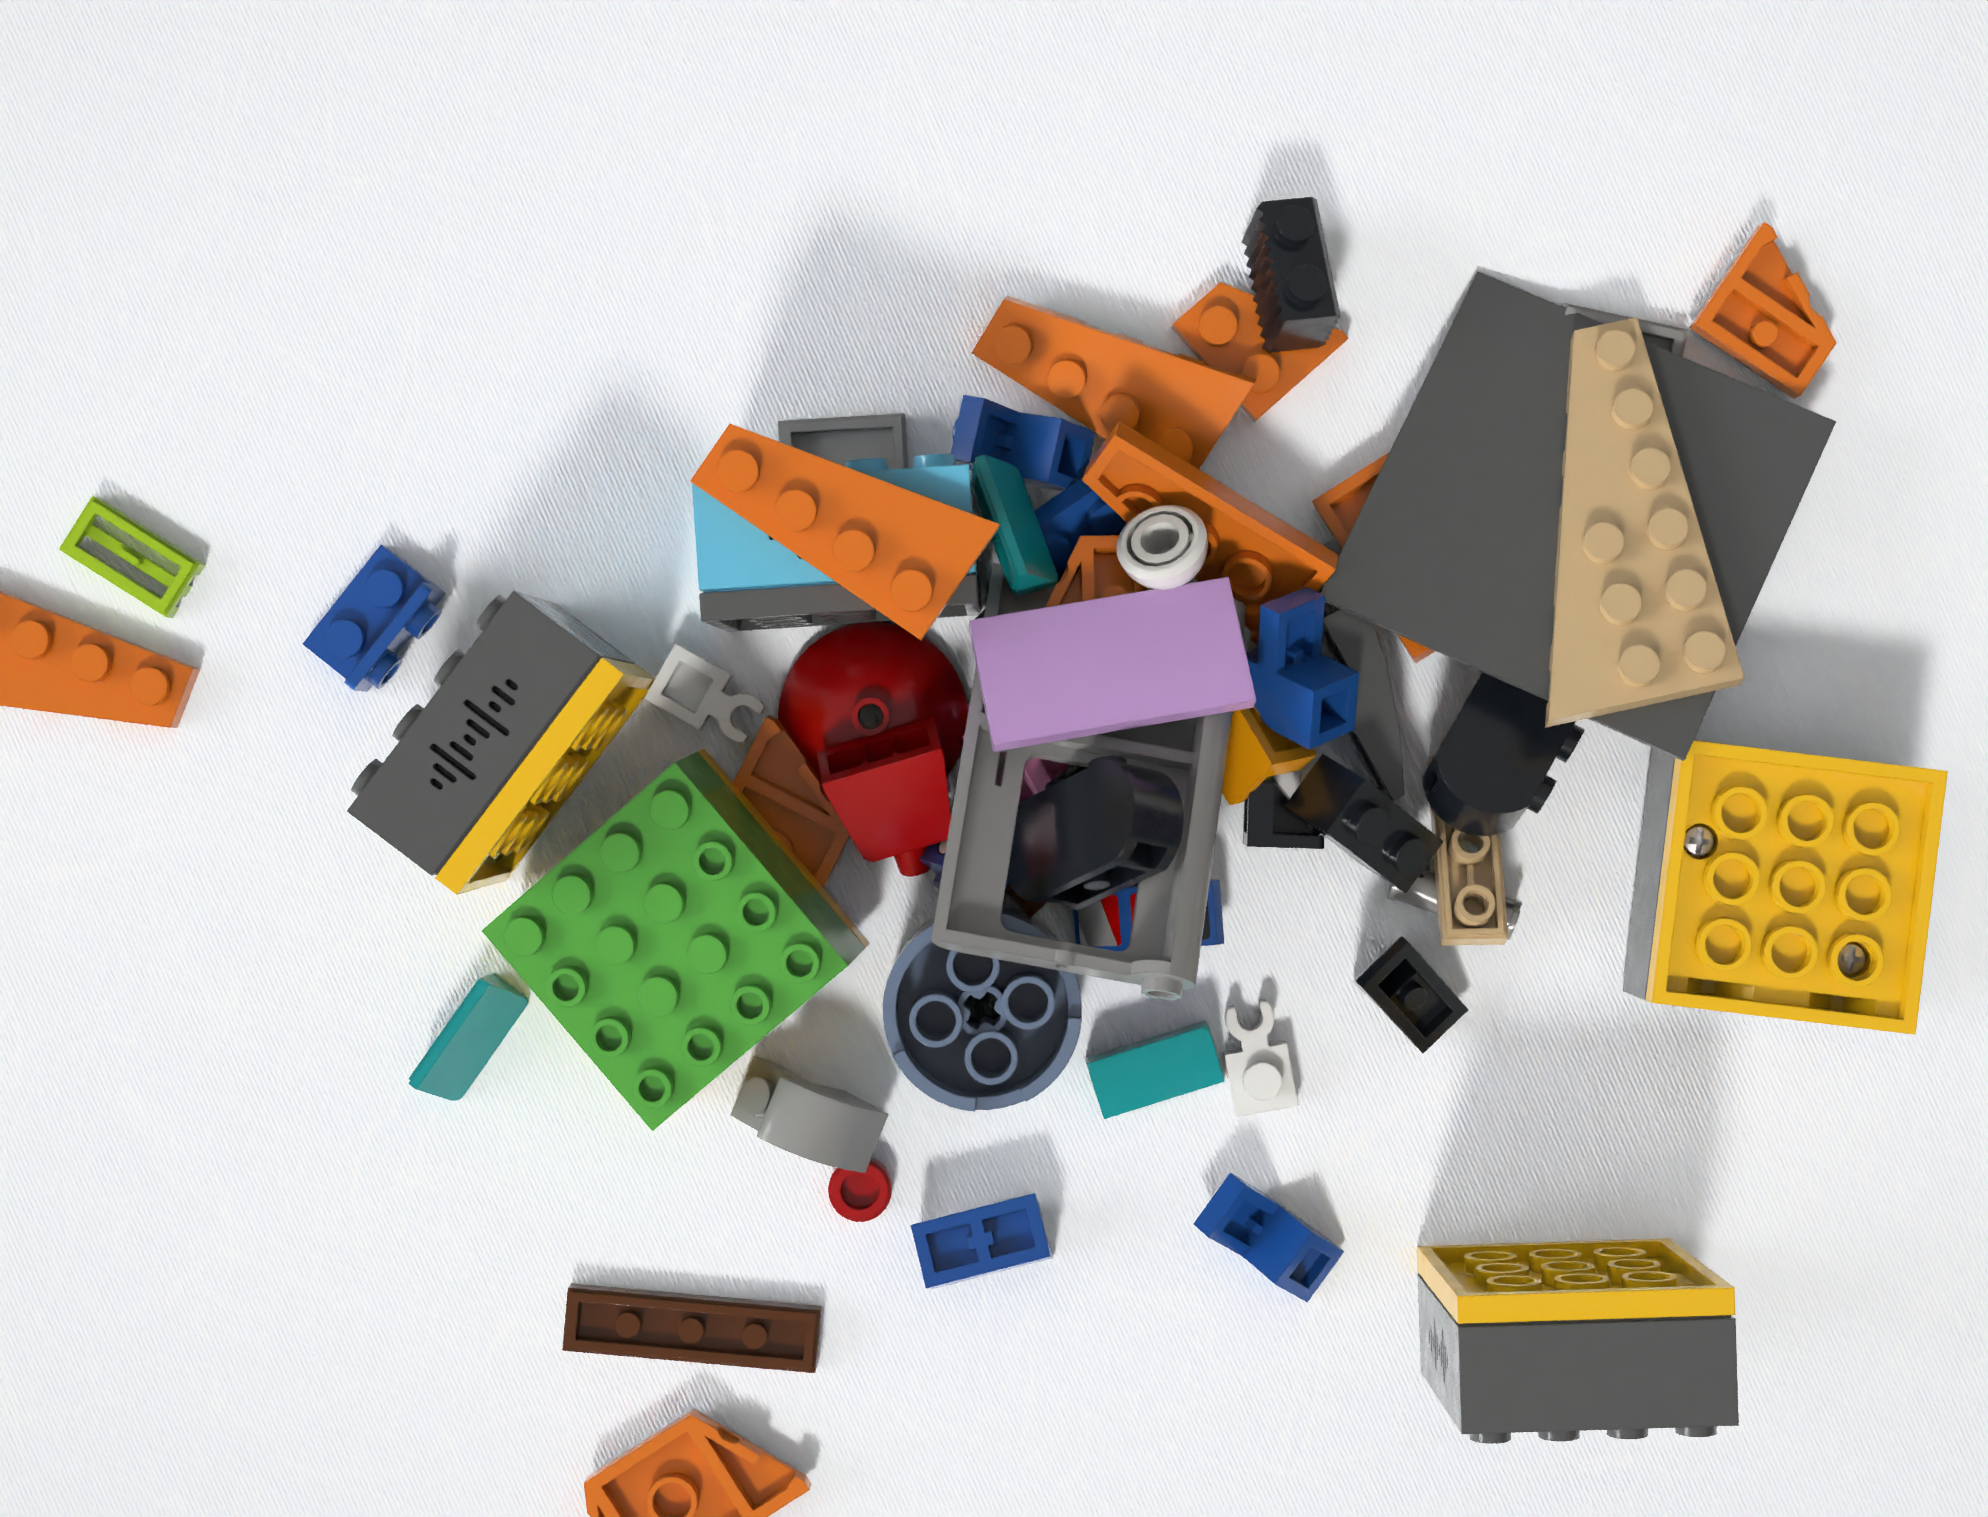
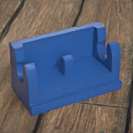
[910,1193,1053,1290]

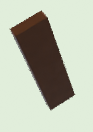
[562,1283,822,1373]

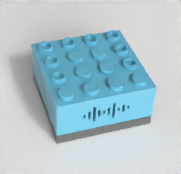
[692,454,980,632]

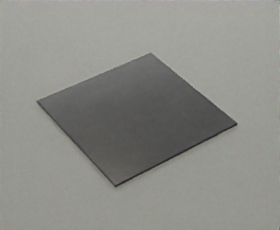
[1321,271,1836,761]

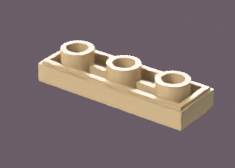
[1427,756,1508,946]

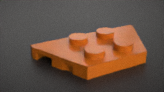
[733,714,850,888]
[584,1409,811,1517]

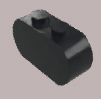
[1422,672,1585,836]
[1007,756,1184,910]

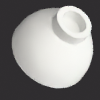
[1116,505,1208,590]

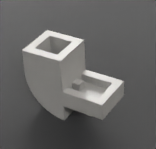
[730,1057,889,1173]

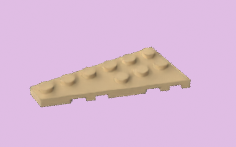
[1545,317,1745,728]

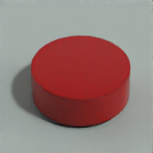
[828,1157,892,1222]

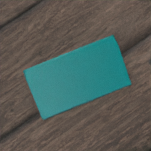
[971,455,1058,598]
[408,973,529,1101]
[1085,1020,1225,1119]

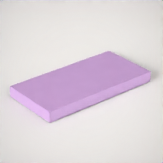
[969,577,1256,752]

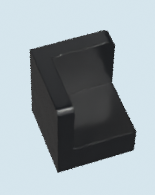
[1242,781,1324,849]

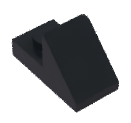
[1353,936,1469,1054]

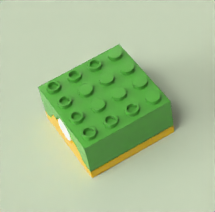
[481,748,870,1131]

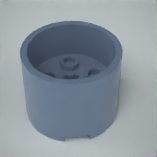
[882,905,1082,1112]

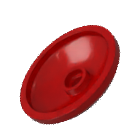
[778,622,968,777]

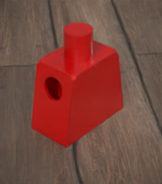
[817,717,951,877]

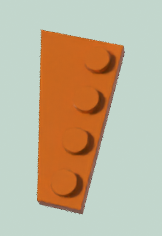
[972,296,1257,469]
[1082,421,1339,646]
[690,423,1000,641]
[0,591,200,728]

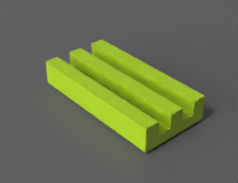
[58,496,206,618]

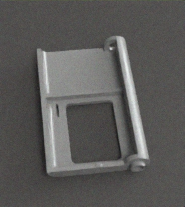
[931,563,1247,1000]

